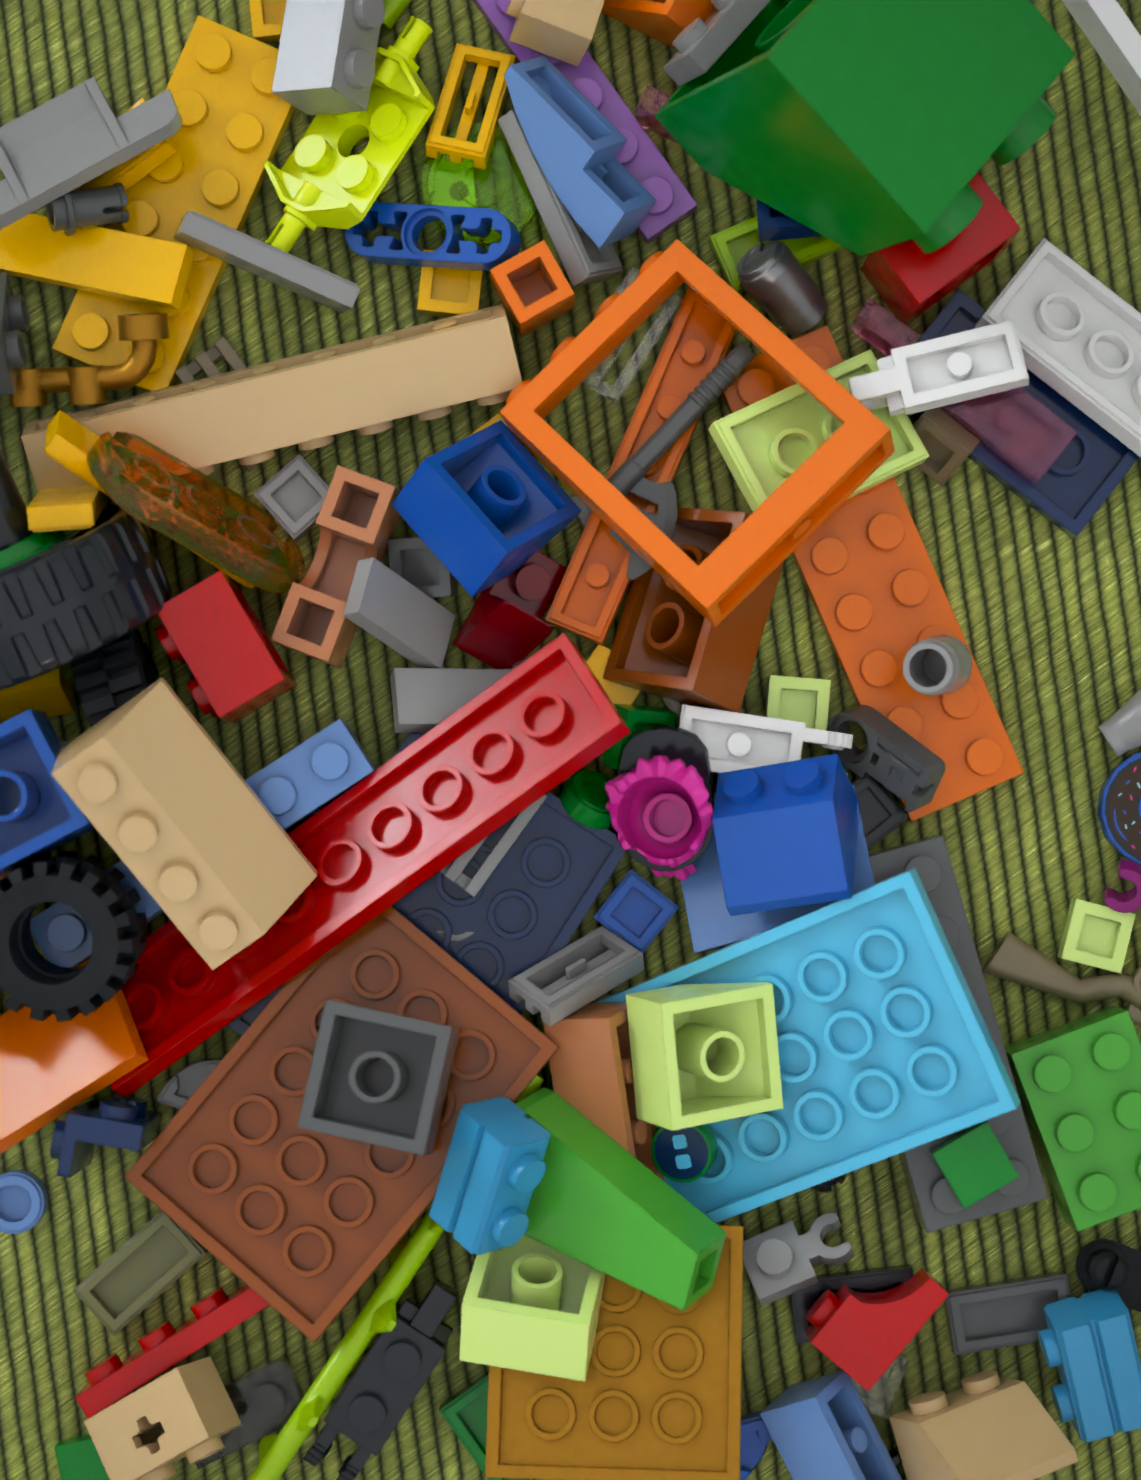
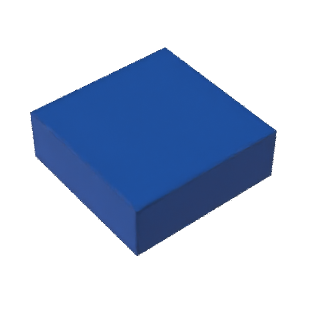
[593,869,679,953]

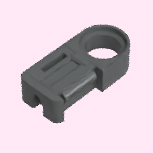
[826,705,946,812]

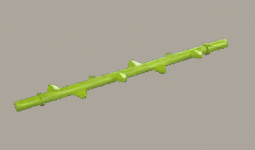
[248,1075,545,1480]

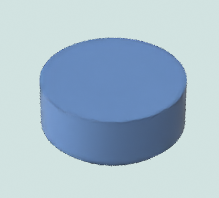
[0,1169,48,1234]

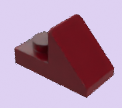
[452,551,567,669]

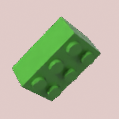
[1004,1006,1141,1232]

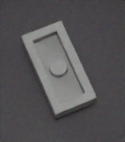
[663,0,770,87]

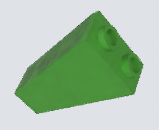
[515,1087,727,1311]

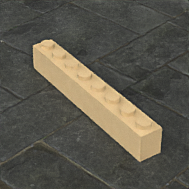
[21,304,522,491]

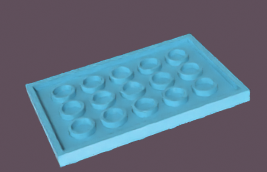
[593,867,1021,1223]

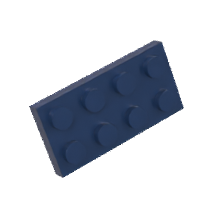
[913,289,1139,539]

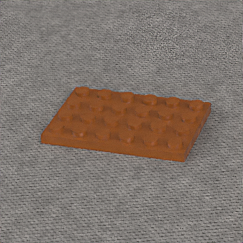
[124,906,559,1343]

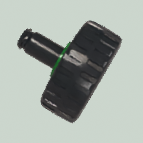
[0,450,171,690]

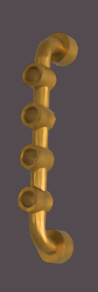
[9,313,169,407]

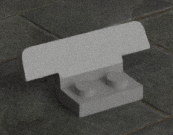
[0,77,183,230]

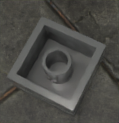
[297,999,460,1156]

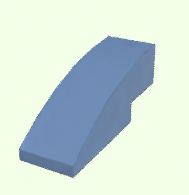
[504,55,657,249]

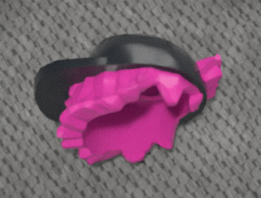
[604,726,714,881]

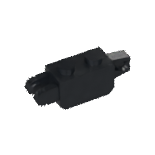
[303,1278,459,1480]

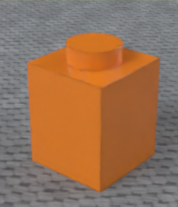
[490,240,575,338]

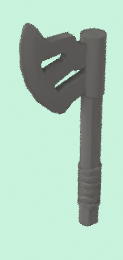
[608,342,755,580]

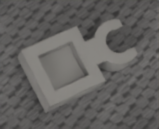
[743,1213,854,1306]

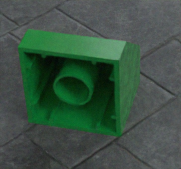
[654,0,1076,256]

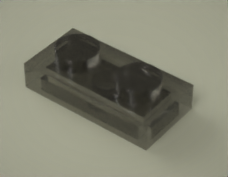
[195,1354,305,1469]

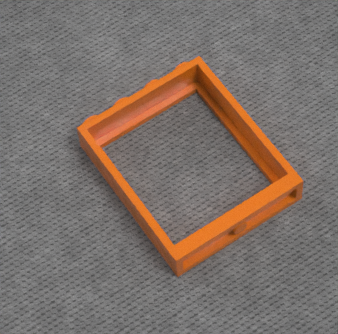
[499,239,895,628]

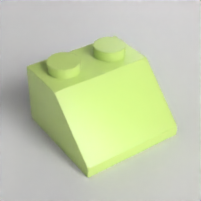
[625,982,783,1131]
[459,1235,605,1382]

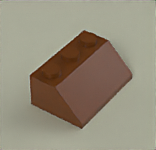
[603,507,784,713]

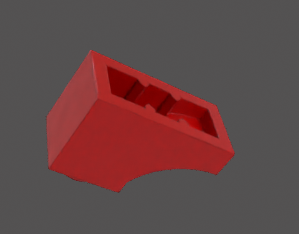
[805,1268,949,1392]

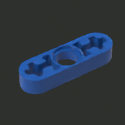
[344,202,521,271]

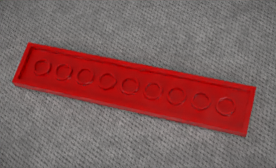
[110,633,631,1097]

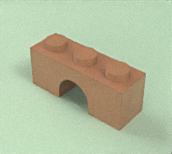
[270,465,400,669]

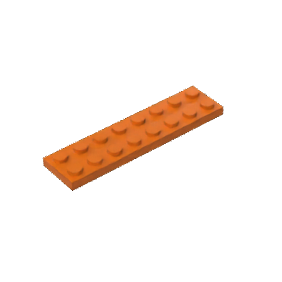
[721,325,1024,822]

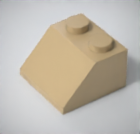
[889,1370,1078,1480]

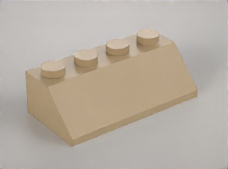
[51,677,317,970]

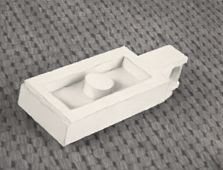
[848,320,1029,416]

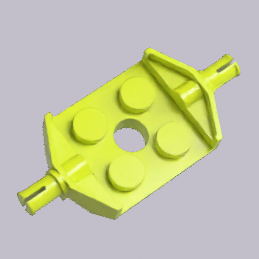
[264,16,435,253]

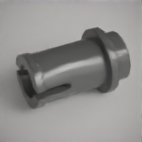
[46,183,129,236]

